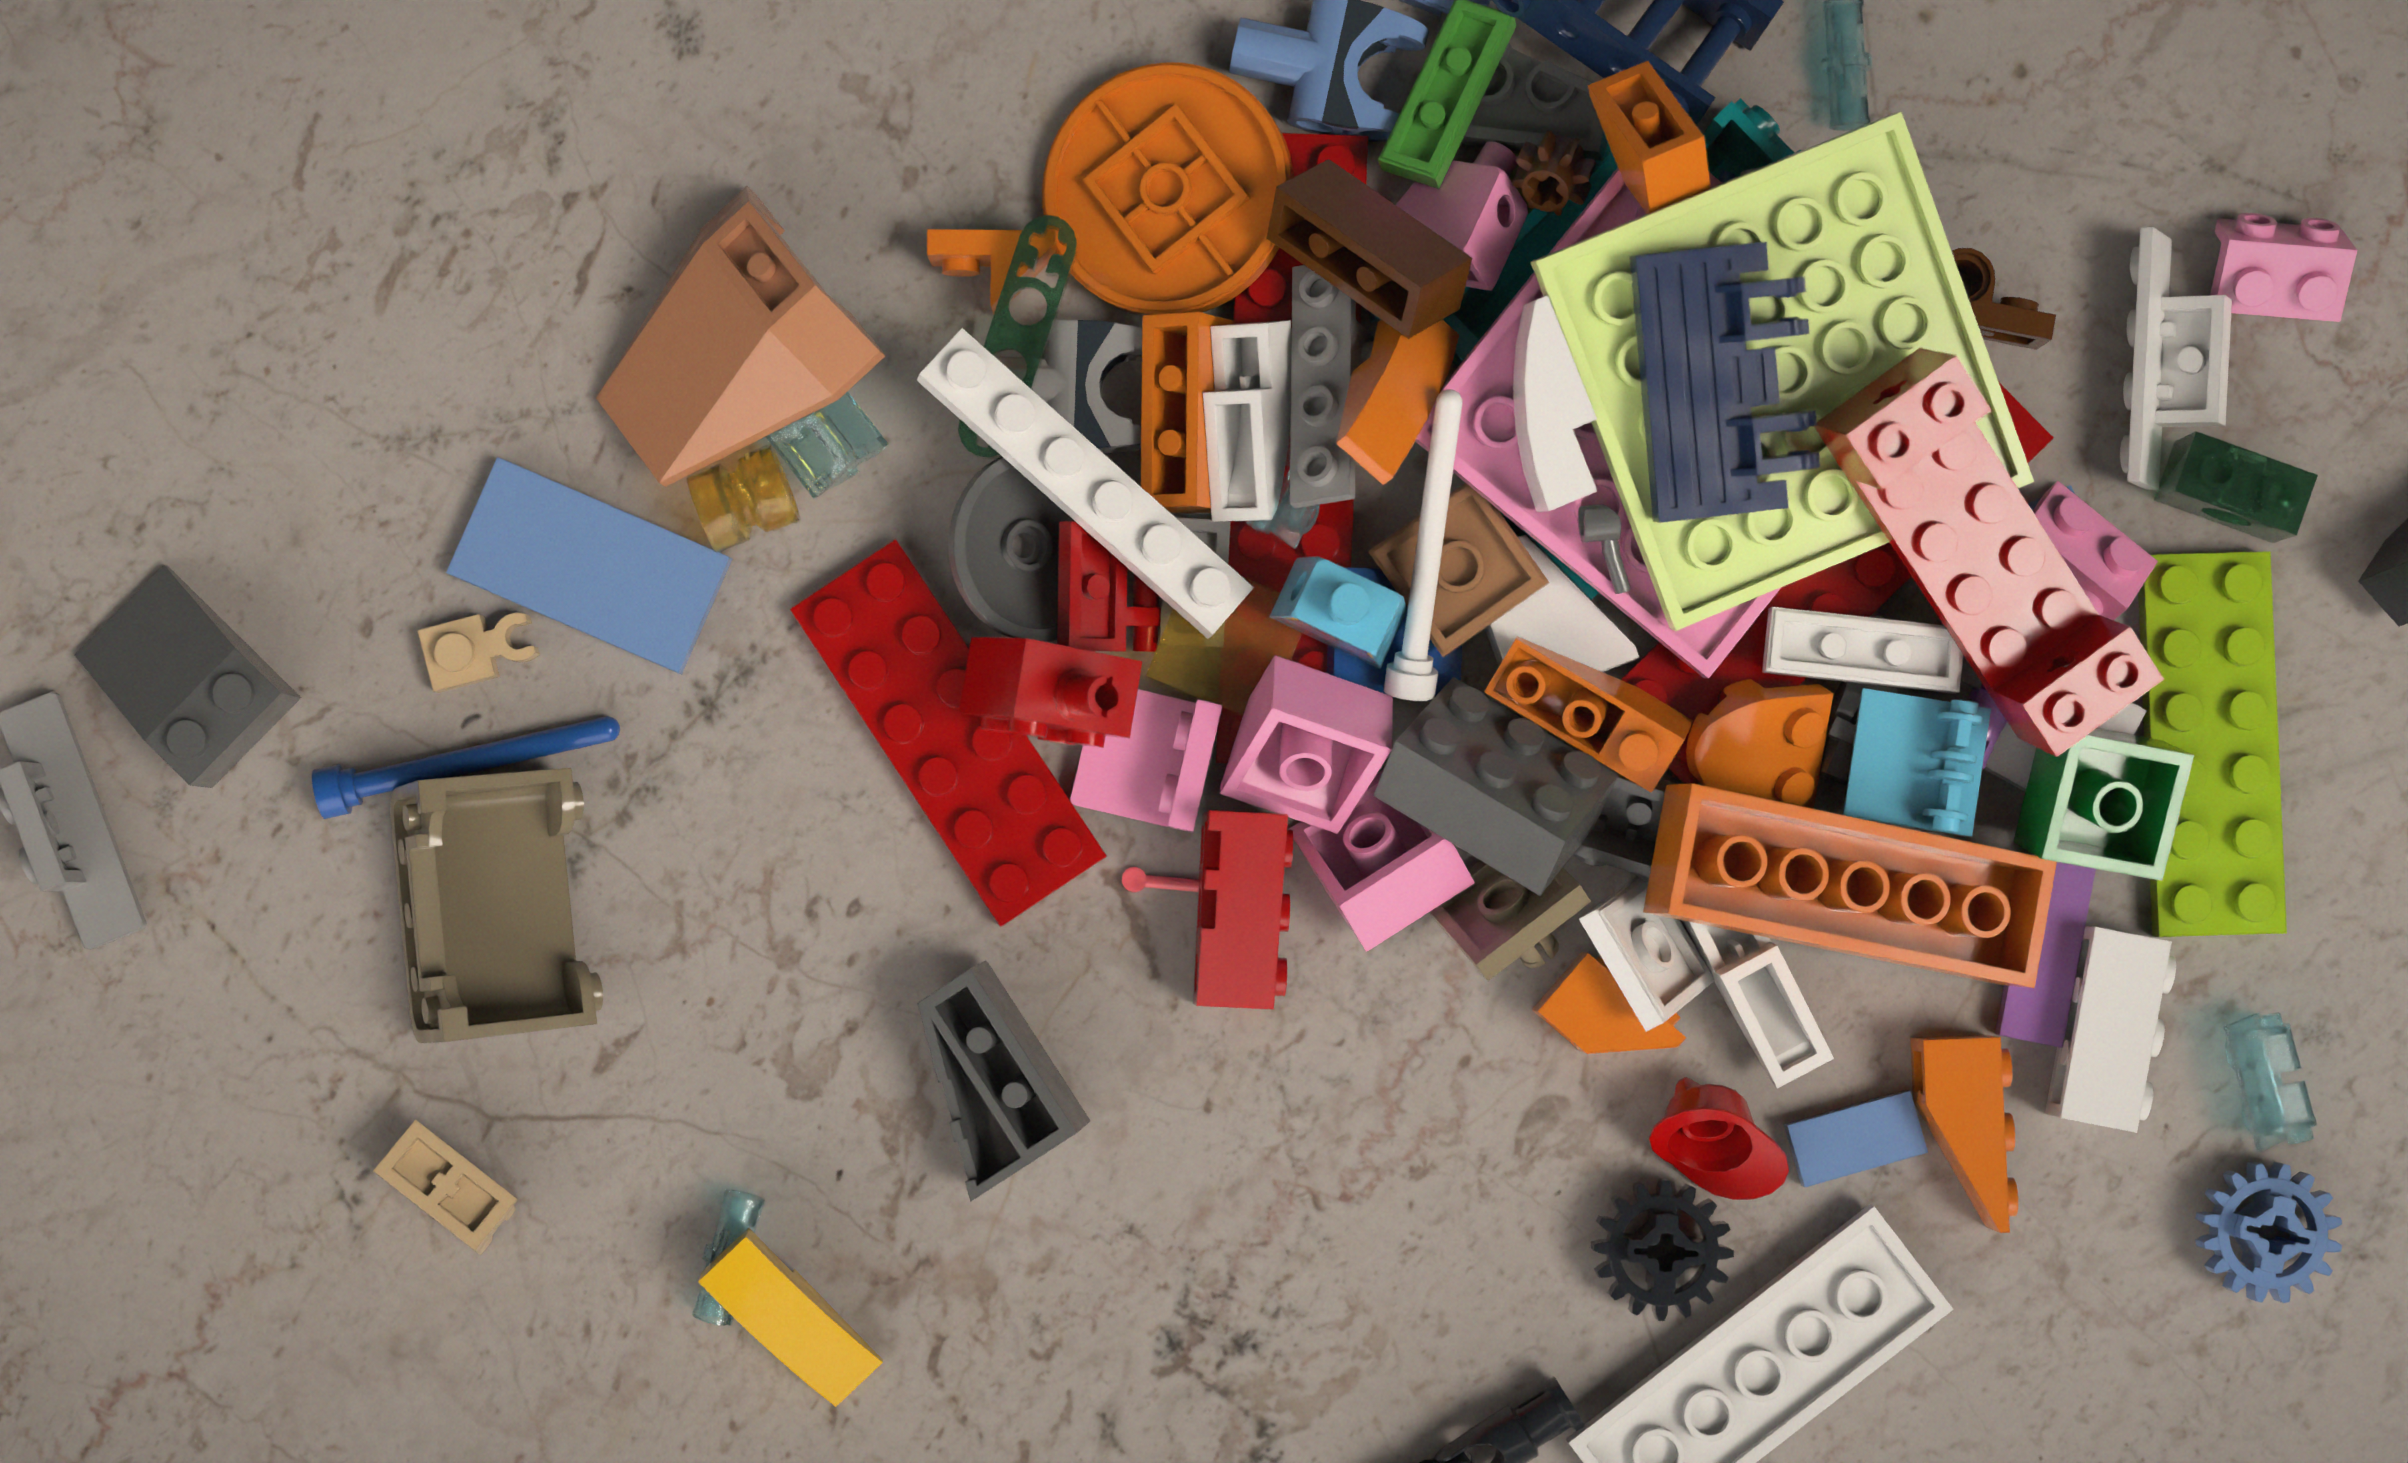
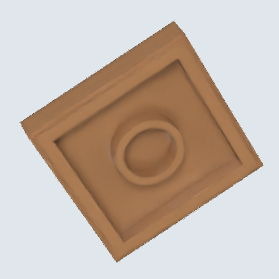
[1369,483,1550,657]

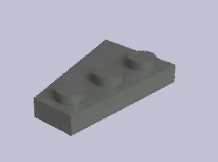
[1435,12,1608,161]

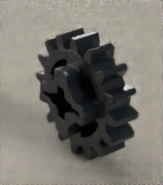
[1591,1178,1734,1321]

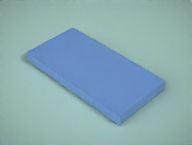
[446,457,733,675]

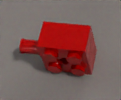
[959,637,1143,748]

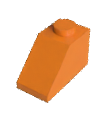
[1588,61,1711,214]

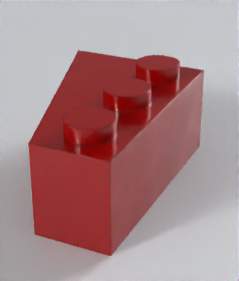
[1193,810,1293,1010]

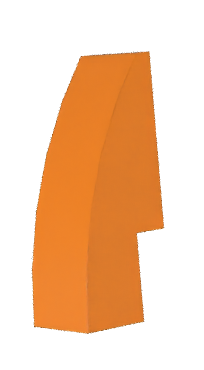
[1336,319,1459,485]

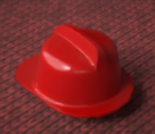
[1649,1077,1789,1200]

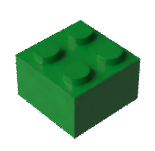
[2013,728,2194,881]

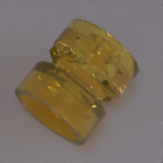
[687,444,801,553]

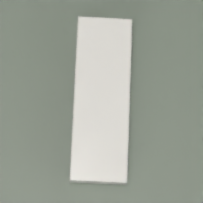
[1762,607,1963,693]

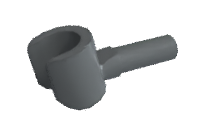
[1578,504,1631,594]

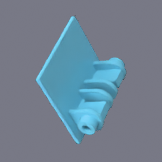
[1843,688,1991,837]

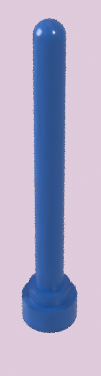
[312,716,620,819]

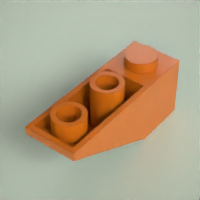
[1484,636,1693,793]
[1910,1035,2018,1233]

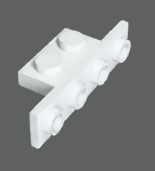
[2120,227,2232,490]

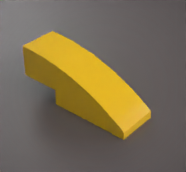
[698,1228,883,1407]

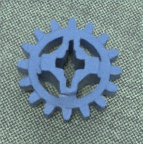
[2195,1161,2342,1303]

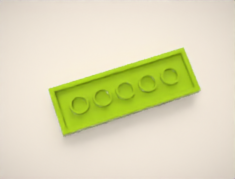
[2138,551,2287,937]

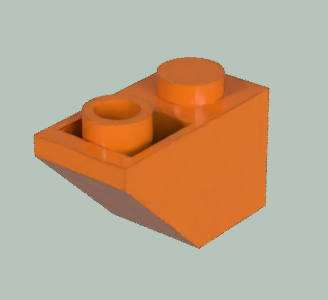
[1532,952,1687,1054]

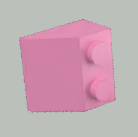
[1220,655,1393,834]
[1288,769,1475,952]

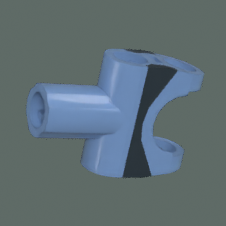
[1229,0,1429,142]

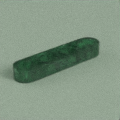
[958,215,1078,459]

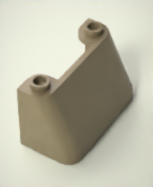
[390,768,603,1043]

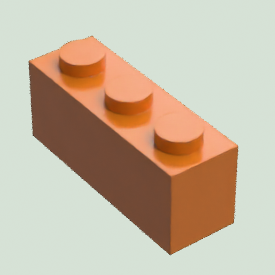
[1141,312,1235,514]

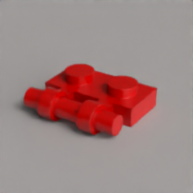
[1057,521,1161,652]

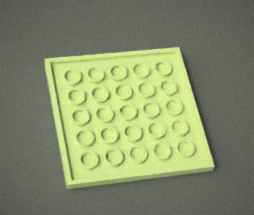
[1531,112,2034,631]

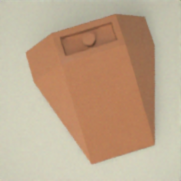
[596,186,886,487]

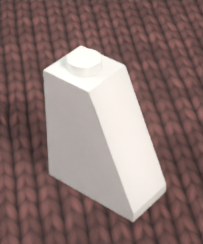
[1485,535,1639,672]

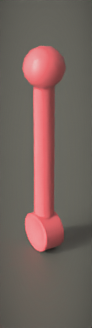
[1122,867,1199,893]

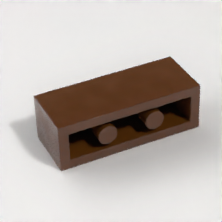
[1267,159,1472,339]

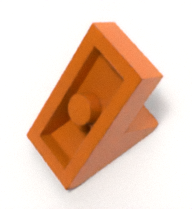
[927,229,1057,316]

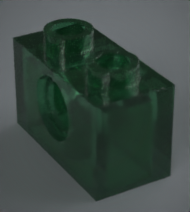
[2154,431,2318,543]

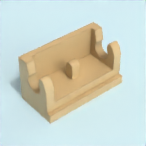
[373,1119,518,1256]

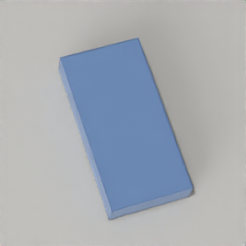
[1784,1090,1928,1187]

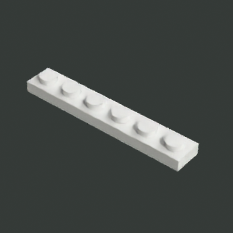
[917,328,1254,639]

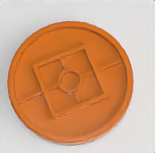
[1042,62,1294,316]

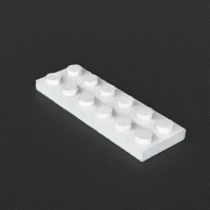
[1566,1204,1954,1463]

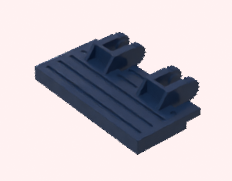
[1629,242,1820,523]

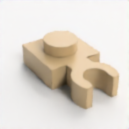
[418,613,540,693]

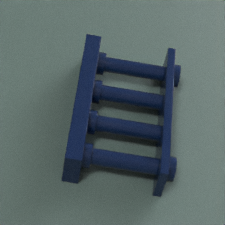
[1492,0,1784,126]

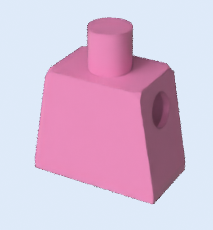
[1396,141,1528,291]

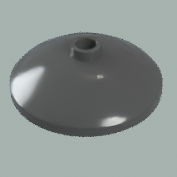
[948,456,1074,642]

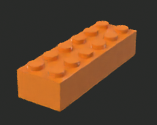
[1643,783,2057,988]

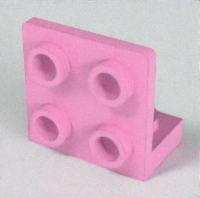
[1070,689,1222,833]

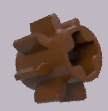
[1512,131,1596,216]

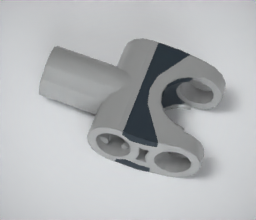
[994,320,1142,455]

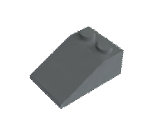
[75,565,302,788]

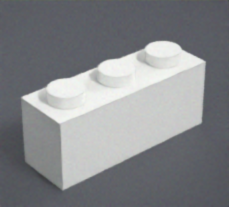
[2045,926,2176,1133]

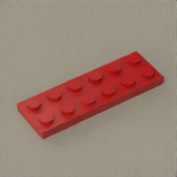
[790,539,1108,927]

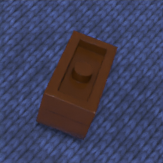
[1952,248,2056,350]

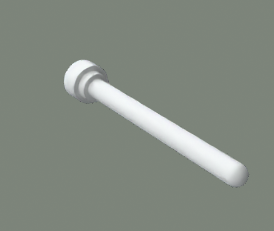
[1384,389,1462,701]

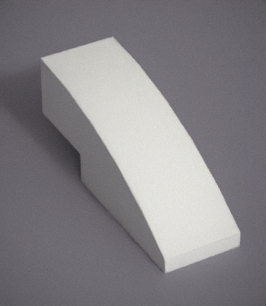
[1513,295,1597,512]
[1203,320,1292,522]
[1682,920,1834,1089]

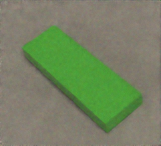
[1378,0,1517,189]

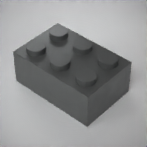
[1373,677,1619,896]

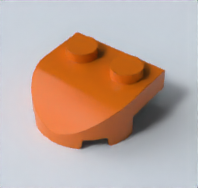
[1686,679,1833,809]

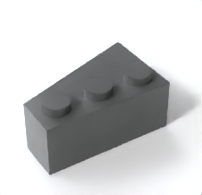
[917,960,1090,1202]

